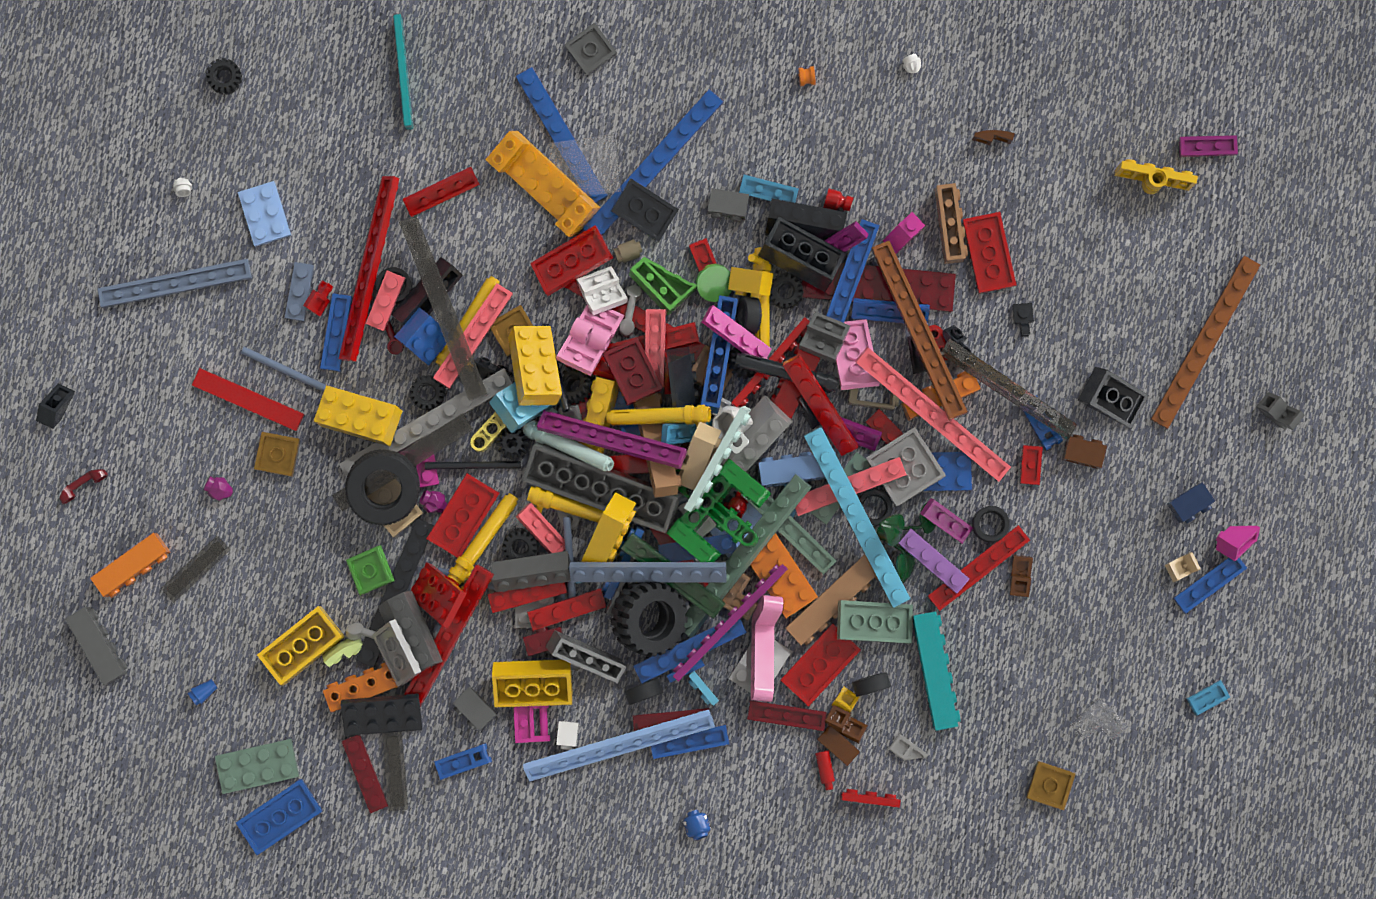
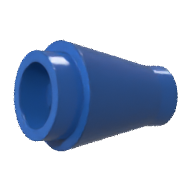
[188,679,218,706]

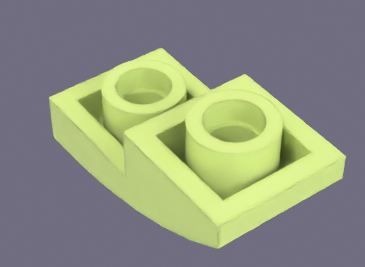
[322,638,362,667]

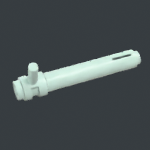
[523,408,614,471]

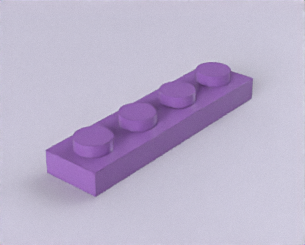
[898,529,969,594]

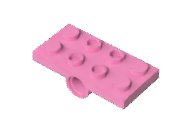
[556,306,625,376]

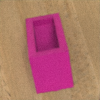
[883,212,925,254]
[1216,526,1260,561]

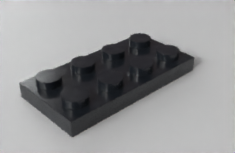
[340,694,422,736]

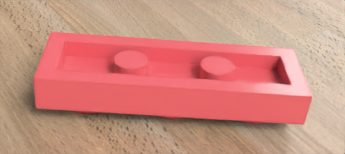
[366,271,406,331]
[516,503,565,554]

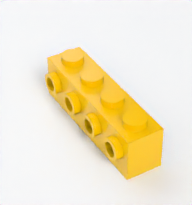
[578,377,619,454]

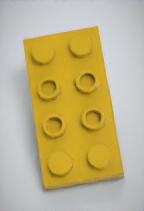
[1114,159,1198,194]

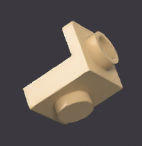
[1165,552,1200,582]

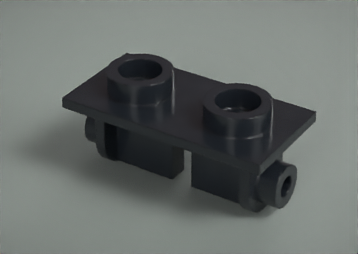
[472,357,512,379]

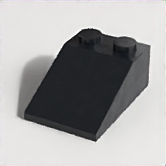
[1078,367,1149,429]

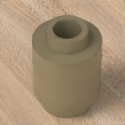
[613,239,643,263]

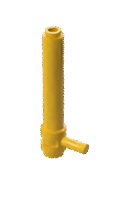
[748,247,771,347]
[435,276,500,372]
[606,405,711,427]
[527,486,630,523]
[448,493,518,585]

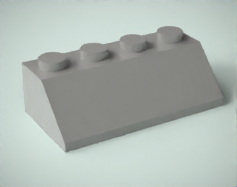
[721,395,793,472]

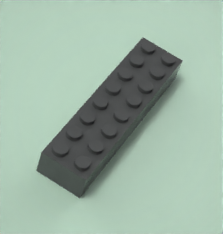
[522,443,682,533]

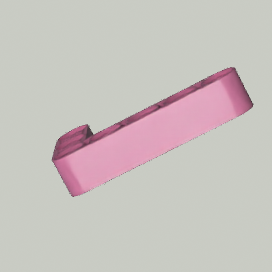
[751,595,783,702]

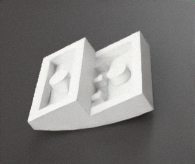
[577,266,628,315]

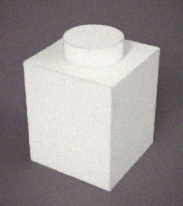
[556,721,579,750]

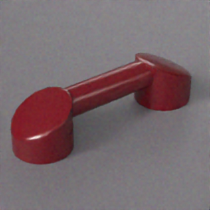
[385,320,404,355]
[59,469,108,505]

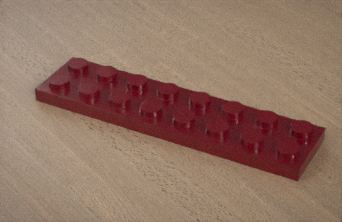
[802,263,956,312]

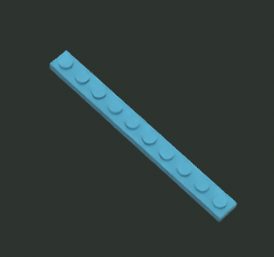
[804,427,910,608]

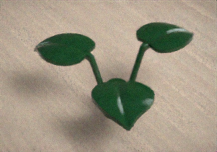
[877,503,936,583]

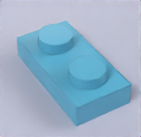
[688,671,719,706]

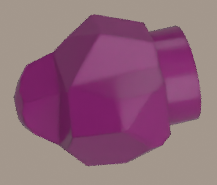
[203,476,233,501]
[419,490,447,513]

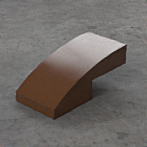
[972,130,1015,146]
[1009,555,1033,597]
[825,705,868,744]
[817,726,860,766]

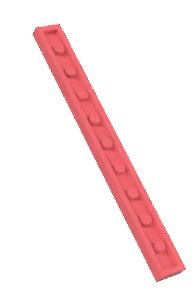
[855,347,1011,482]

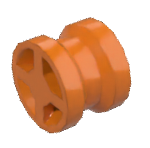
[798,66,816,87]

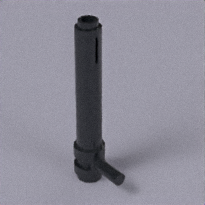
[735,352,839,393]

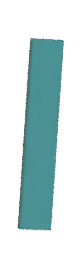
[393,14,413,130]

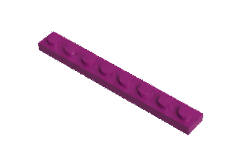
[536,410,687,469]
[673,564,788,681]

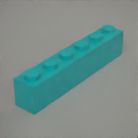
[912,611,961,731]

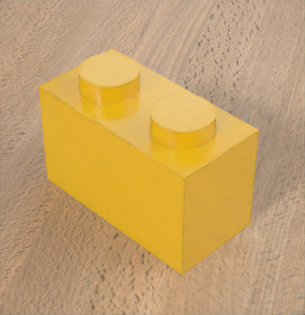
[728,267,773,299]

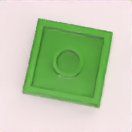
[346,545,395,596]

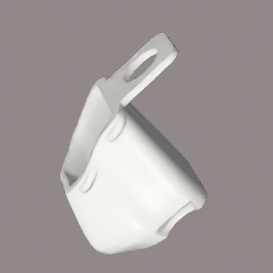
[712,406,753,454]

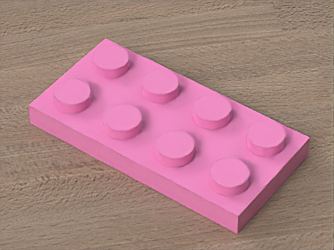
[835,319,880,390]

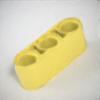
[470,412,507,452]

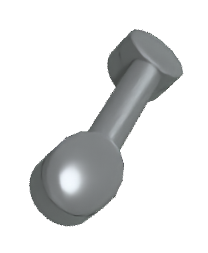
[619,285,642,337]
[346,623,376,641]

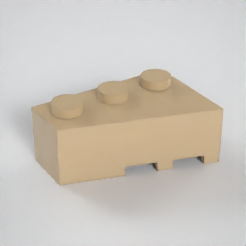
[679,422,722,490]

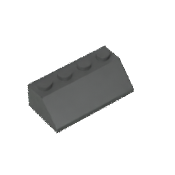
[378,591,443,672]

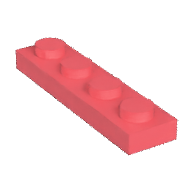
[645,309,666,387]

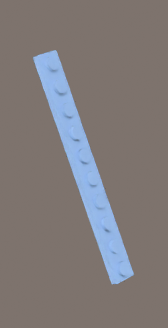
[523,710,715,781]

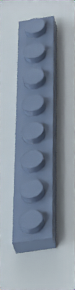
[97,259,252,308]
[569,562,727,582]

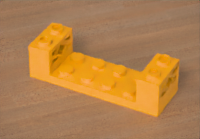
[485,131,601,237]

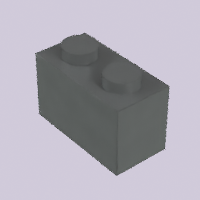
[708,188,749,222]
[453,686,497,731]

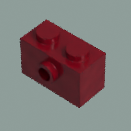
[523,627,563,656]

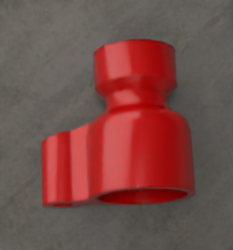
[823,188,854,212]
[723,491,748,518]

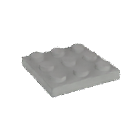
[866,427,946,507]

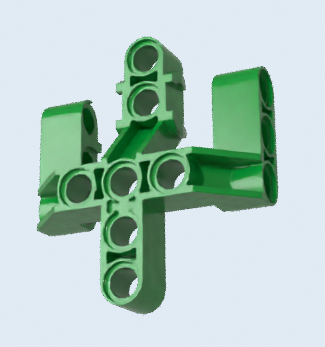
[667,458,771,562]

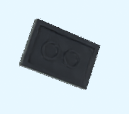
[610,179,679,242]

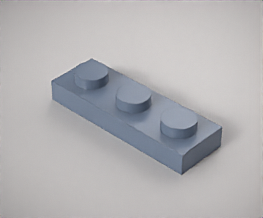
[285,262,314,322]

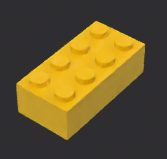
[508,326,562,406]
[314,385,402,447]
[581,492,636,562]
[257,606,345,685]
[492,660,573,707]

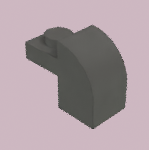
[1256,392,1305,430]

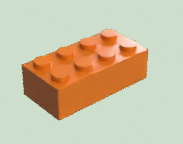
[750,533,818,619]

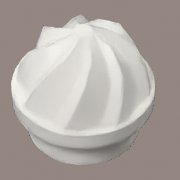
[902,54,921,73]
[173,178,192,197]

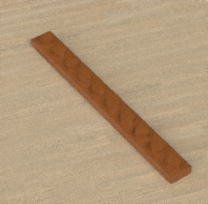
[871,241,968,421]
[1150,256,1261,429]

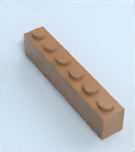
[633,393,681,498]
[785,554,878,646]

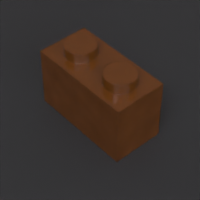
[1062,434,1107,469]

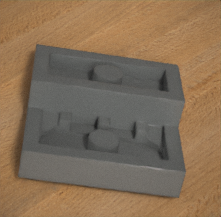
[799,311,850,363]

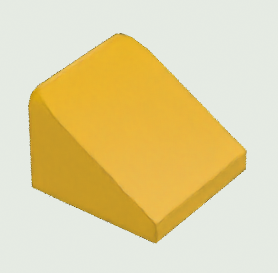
[831,686,860,713]

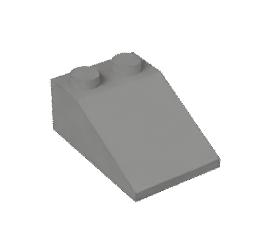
[728,640,792,693]

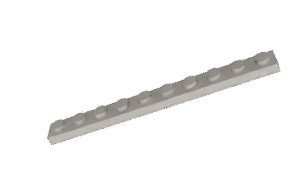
[339,368,513,478]

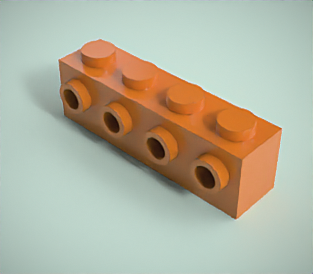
[901,370,981,421]
[323,662,406,713]

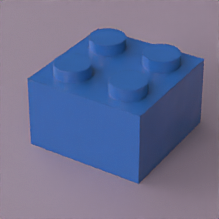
[394,308,453,366]

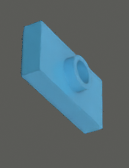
[1186,680,1230,716]

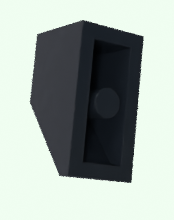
[36,383,75,429]

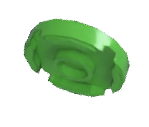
[695,264,732,302]

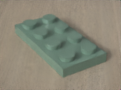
[837,600,913,644]
[215,739,300,794]

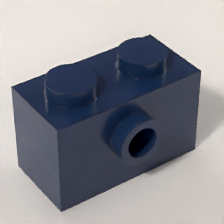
[1167,482,1215,524]

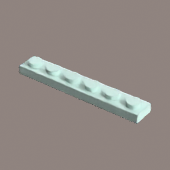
[684,406,751,512]

